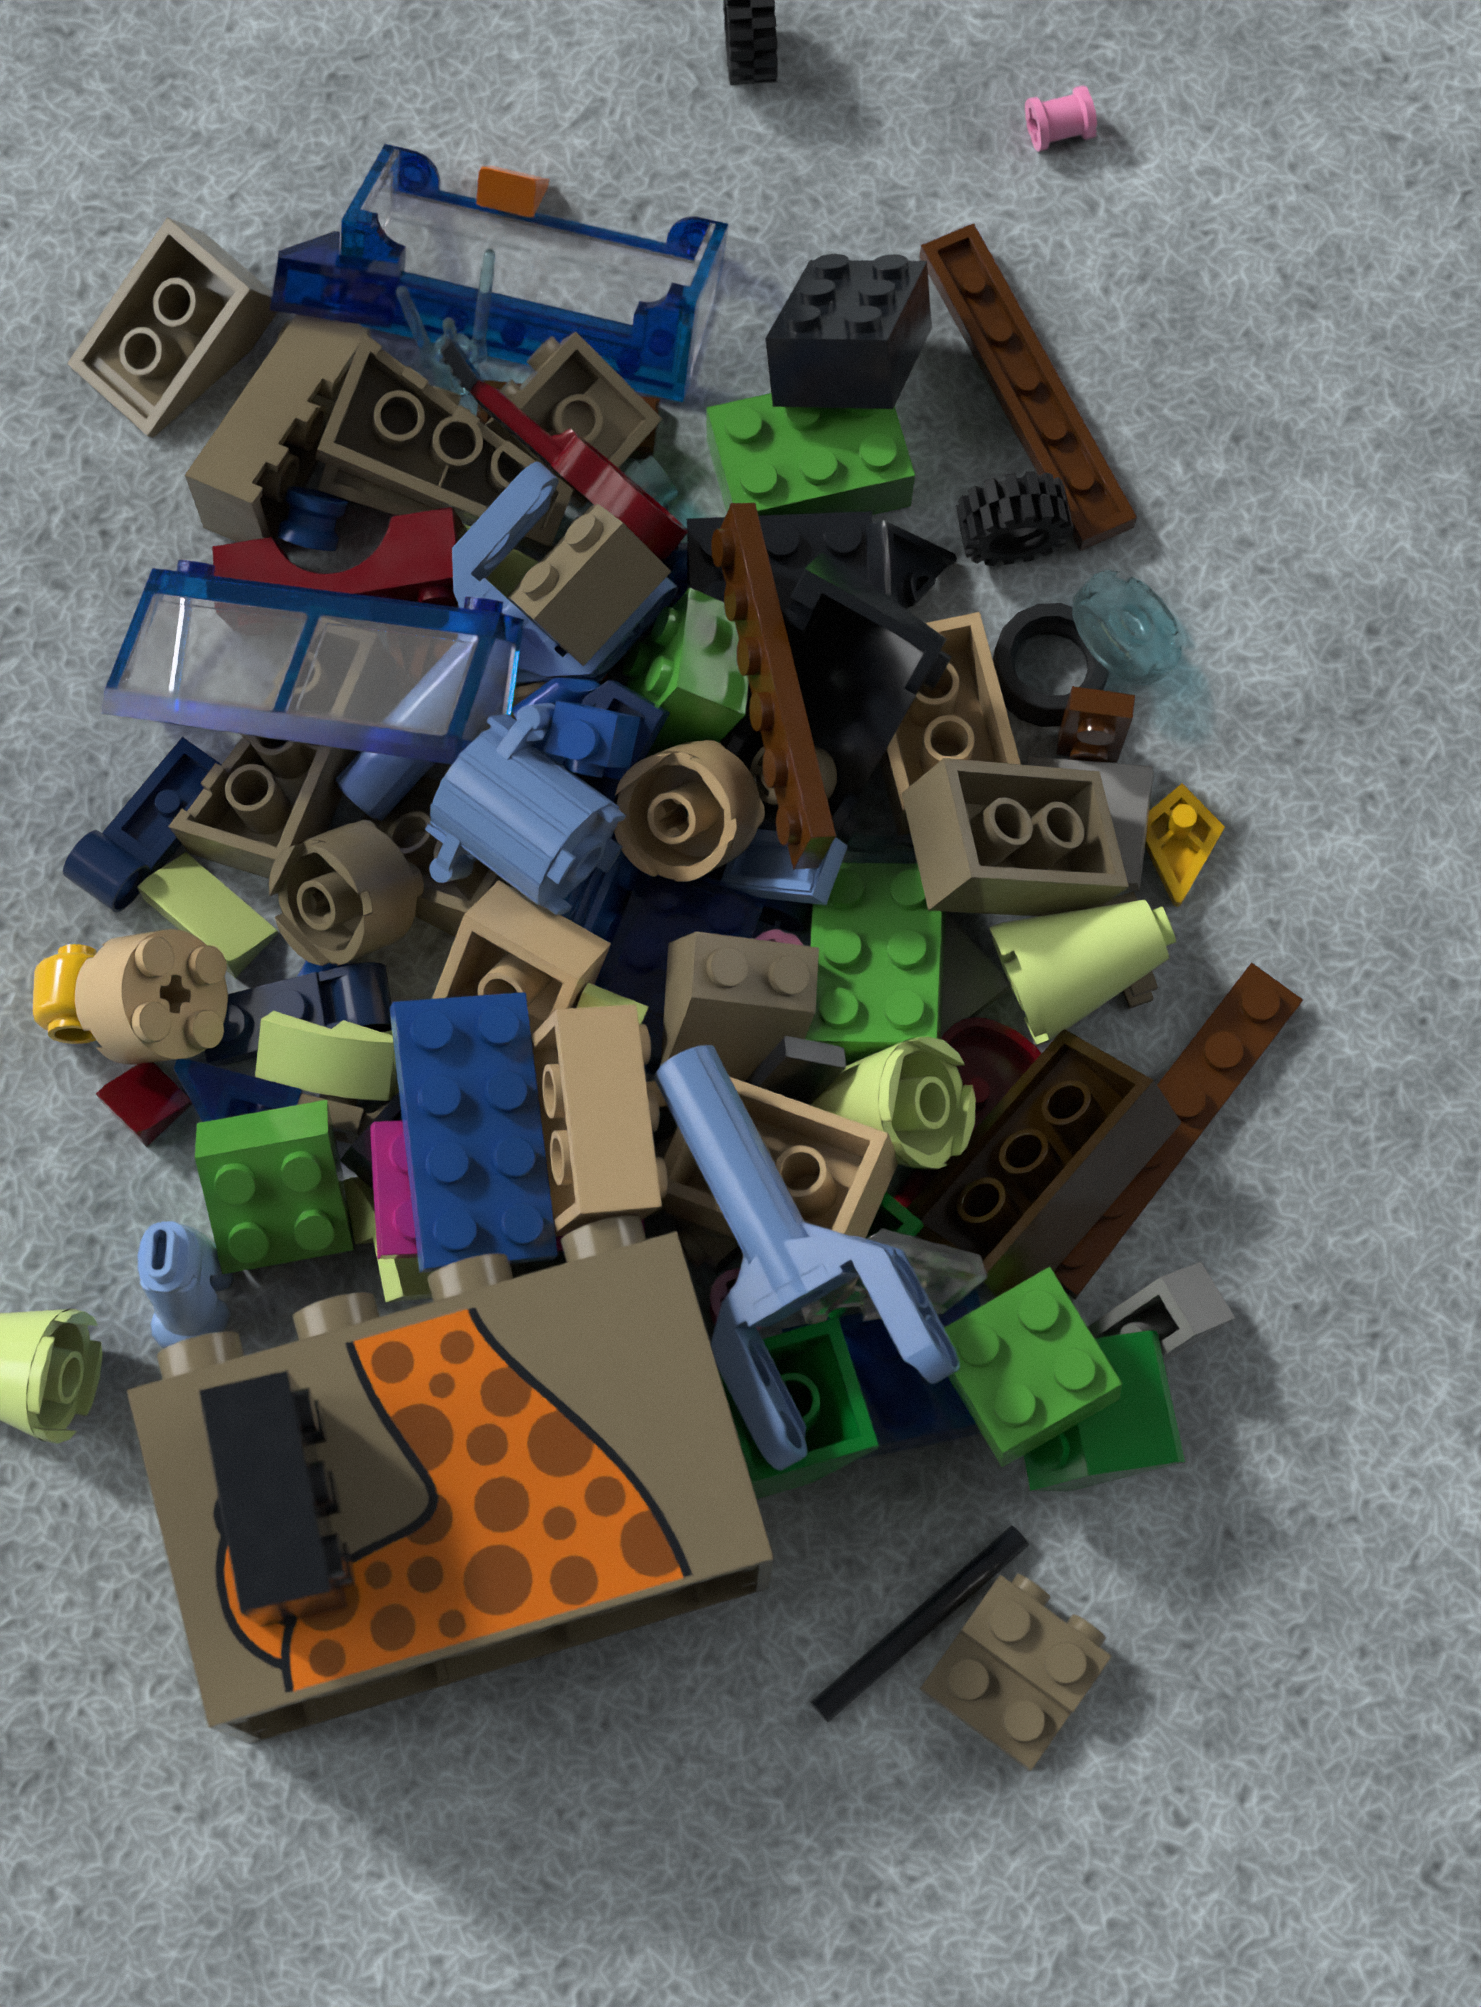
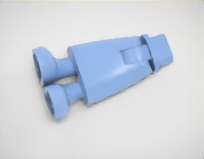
[138,1221,233,1349]

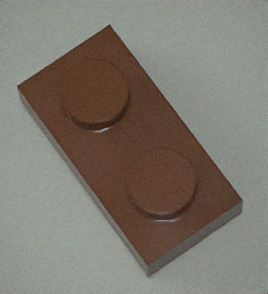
[1056,686,1135,763]

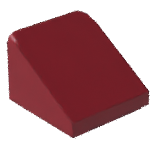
[96,1062,193,1147]

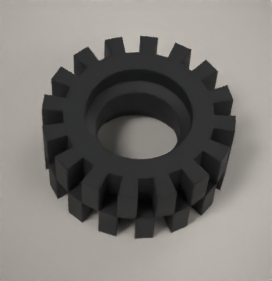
[723,0,778,85]
[956,471,1074,566]

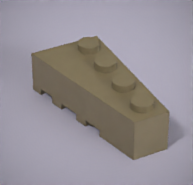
[185,302,371,542]
[315,333,574,555]
[168,621,395,879]

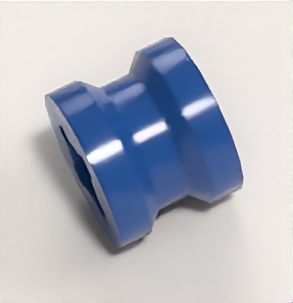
[277,486,348,551]

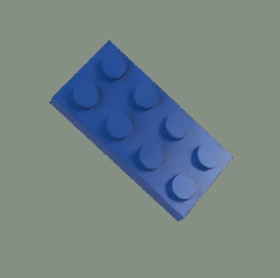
[390,992,558,1273]

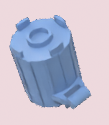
[425,703,626,915]

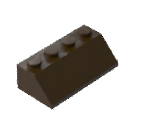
[906,1029,1181,1302]

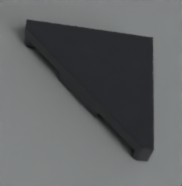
[866,519,957,610]

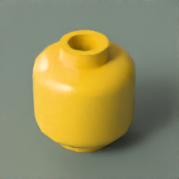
[33,944,97,1044]

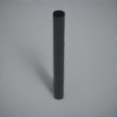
[810,1525,1029,1723]

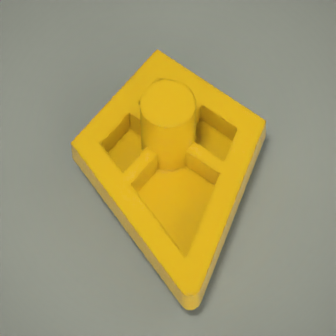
[1145,783,1225,907]

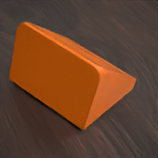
[476,166,549,218]

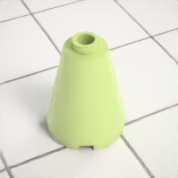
[989,899,1176,1047]
[810,1036,976,1170]
[0,1309,103,1444]

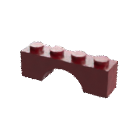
[212,507,467,640]

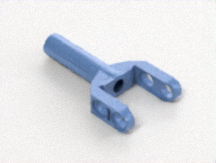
[335,461,678,821]
[653,1045,960,1471]

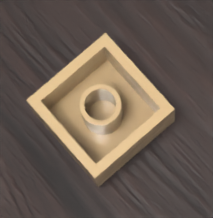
[432,880,611,1036]

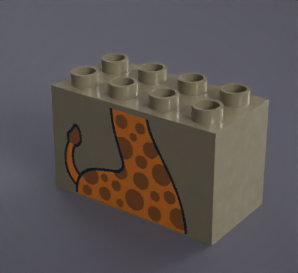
[127,1215,774,1744]

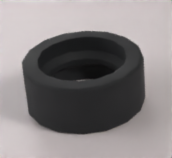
[993,603,1112,727]

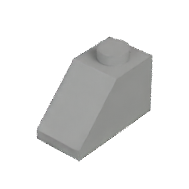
[1087,1262,1235,1362]

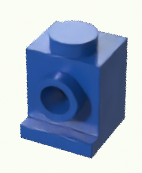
[545,701,641,780]

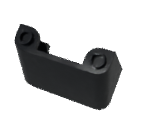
[719,552,952,845]

